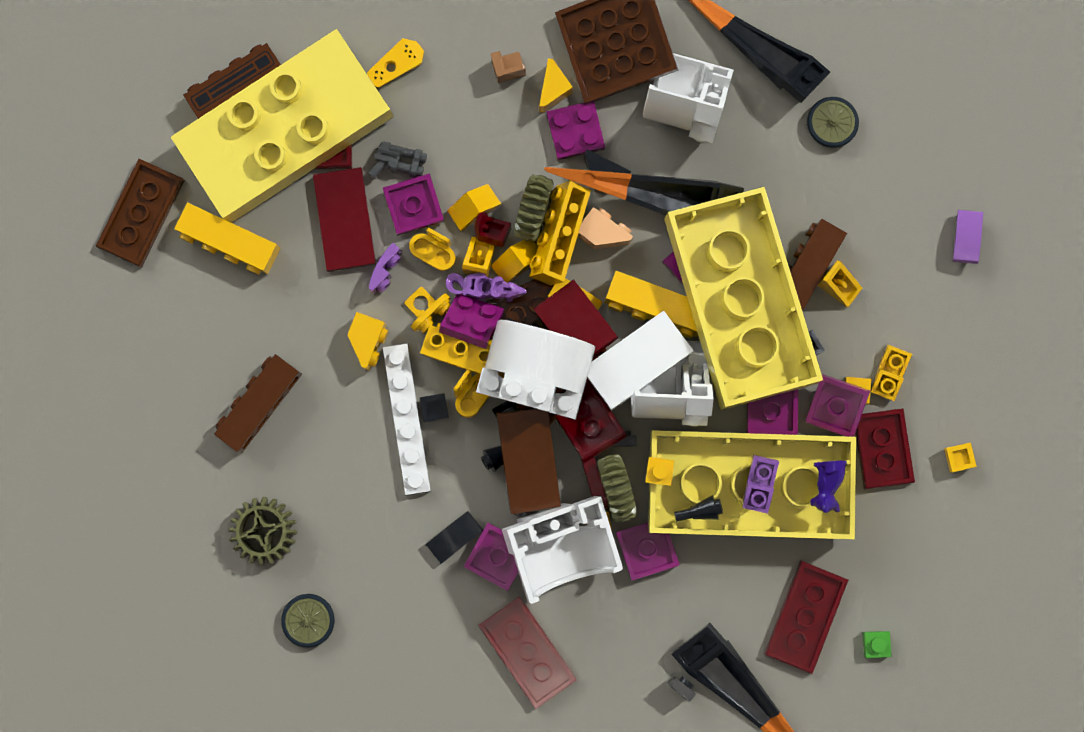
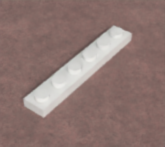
[383,344,431,495]

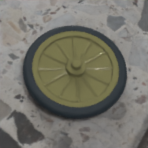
[807,97,859,148]
[281,594,335,648]

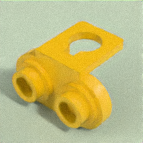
[409,227,456,271]
[404,287,451,334]
[453,369,490,418]

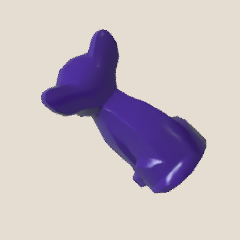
[810,461,847,513]

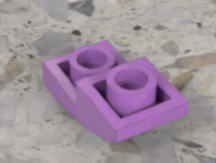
[953,210,983,264]
[369,243,402,295]
[742,455,779,514]

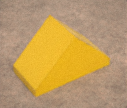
[539,58,573,113]
[447,184,502,231]
[462,236,495,277]
[491,240,538,283]
[817,260,862,307]

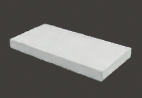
[587,311,694,411]

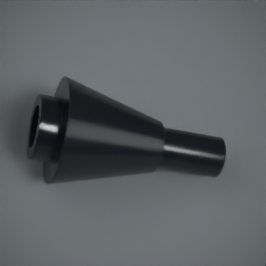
[481,446,503,472]
[674,495,723,522]

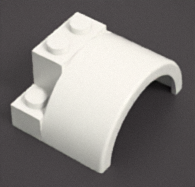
[643,53,734,143]
[476,320,595,420]
[631,341,713,426]
[502,496,623,604]

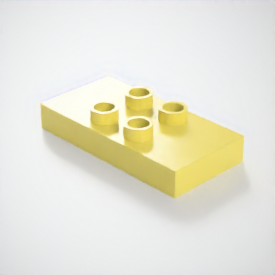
[171,29,394,223]
[664,187,823,410]
[648,430,856,539]

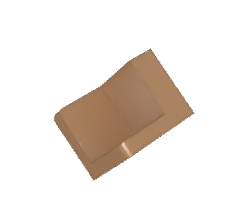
[491,51,526,83]

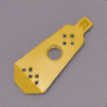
[367,38,424,88]

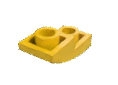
[870,344,912,401]

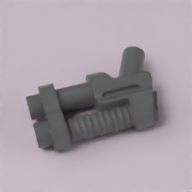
[368,141,427,179]

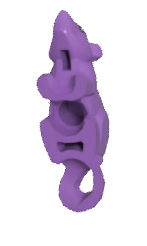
[446,273,527,302]

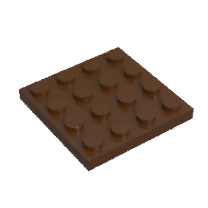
[555,0,679,104]

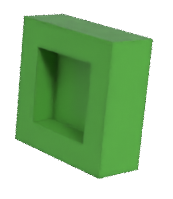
[863,631,891,658]

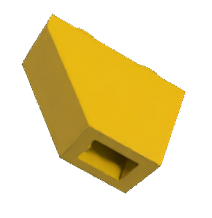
[348,312,389,371]

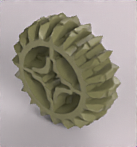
[514,174,554,242]
[597,454,637,522]
[228,497,298,565]

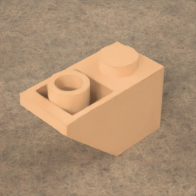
[577,207,633,249]

